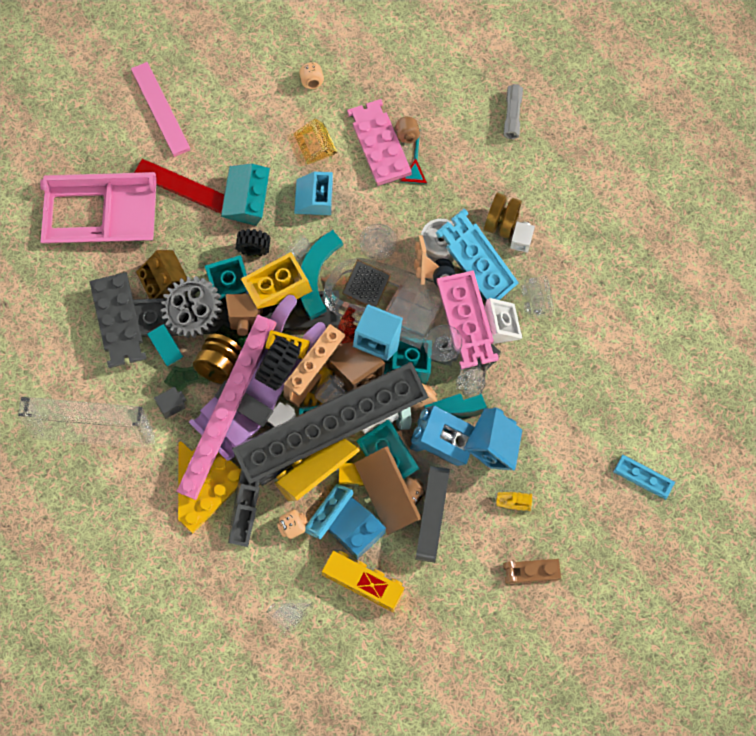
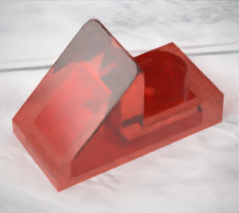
[337,307,357,344]

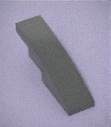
[228,468,260,547]

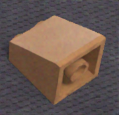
[326,337,385,392]

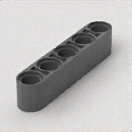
[415,466,450,563]

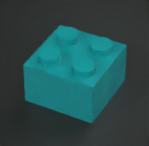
[389,337,432,385]

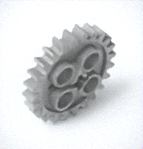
[161,276,223,338]

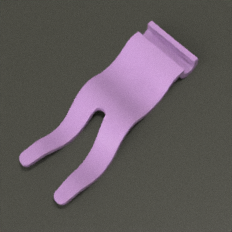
[189,295,326,461]

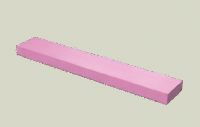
[131,62,190,157]

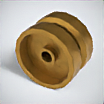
[484,192,522,239]

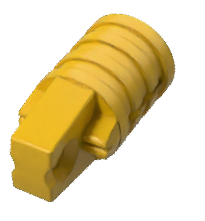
[496,492,532,511]

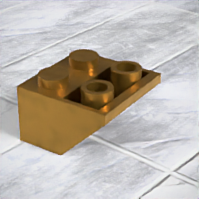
[136,250,187,299]

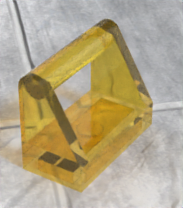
[294,118,337,164]

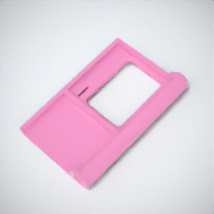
[40,172,156,244]

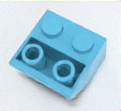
[294,172,333,215]
[353,304,403,361]

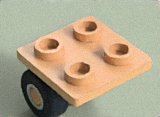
[414,235,455,287]

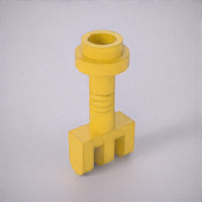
[303,367,334,406]

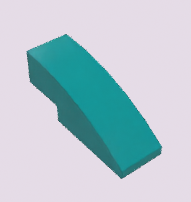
[424,393,487,418]

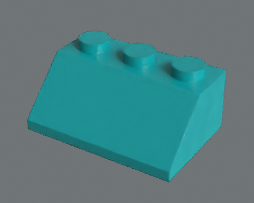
[221,163,270,226]

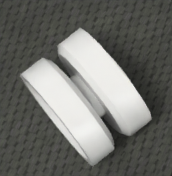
[421,219,455,263]

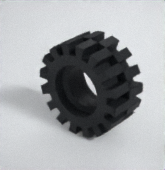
[236,229,271,257]

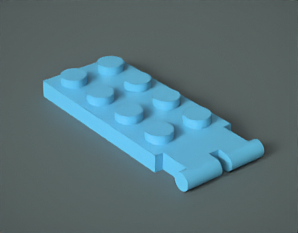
[435,209,519,302]

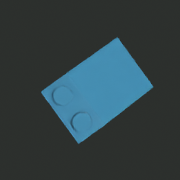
[328,497,386,560]

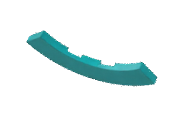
[301,230,343,320]

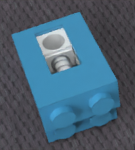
[410,405,475,466]

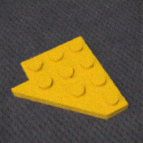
[178,441,241,534]

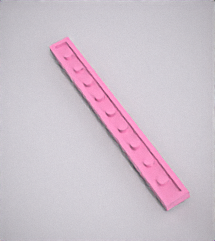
[176,315,277,500]

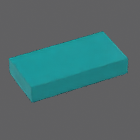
[147,324,184,367]

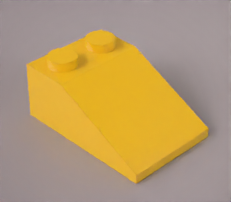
[241,252,312,309]

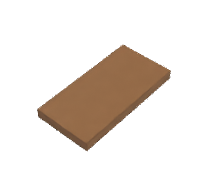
[354,446,422,535]

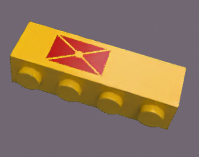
[322,551,405,612]

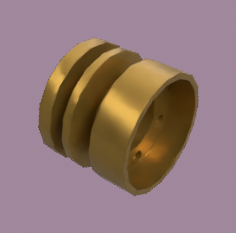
[193,333,242,384]

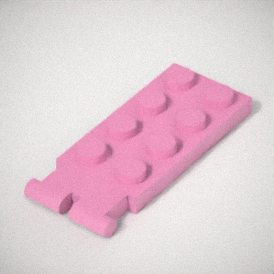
[347,99,412,186]
[436,270,499,369]

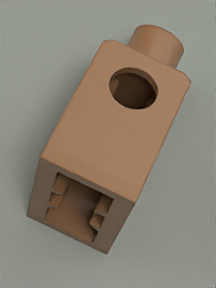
[226,294,264,336]

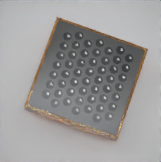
[342,259,392,308]

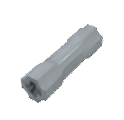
[503,84,523,139]

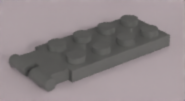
[89,272,147,368]

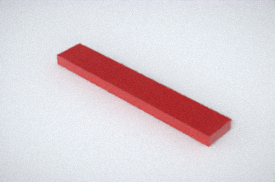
[134,158,224,214]

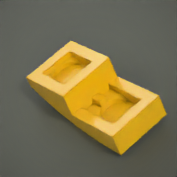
[339,463,364,486]

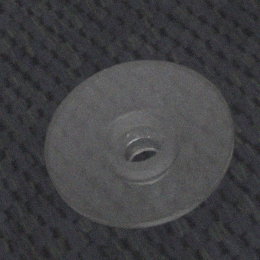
[424,325,462,362]

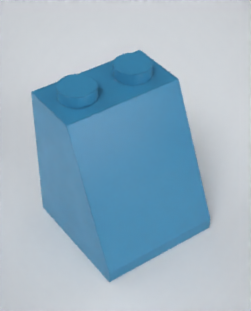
[464,407,522,471]

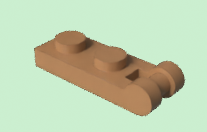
[503,559,561,584]

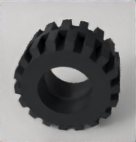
[255,336,300,391]

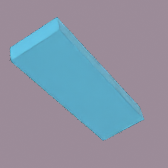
[613,454,675,500]
[305,484,354,540]

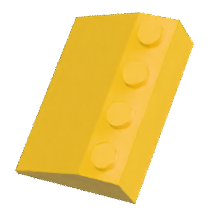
[274,438,360,502]

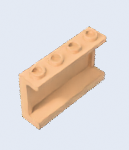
[283,324,345,408]

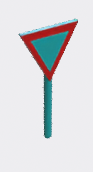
[400,137,427,184]

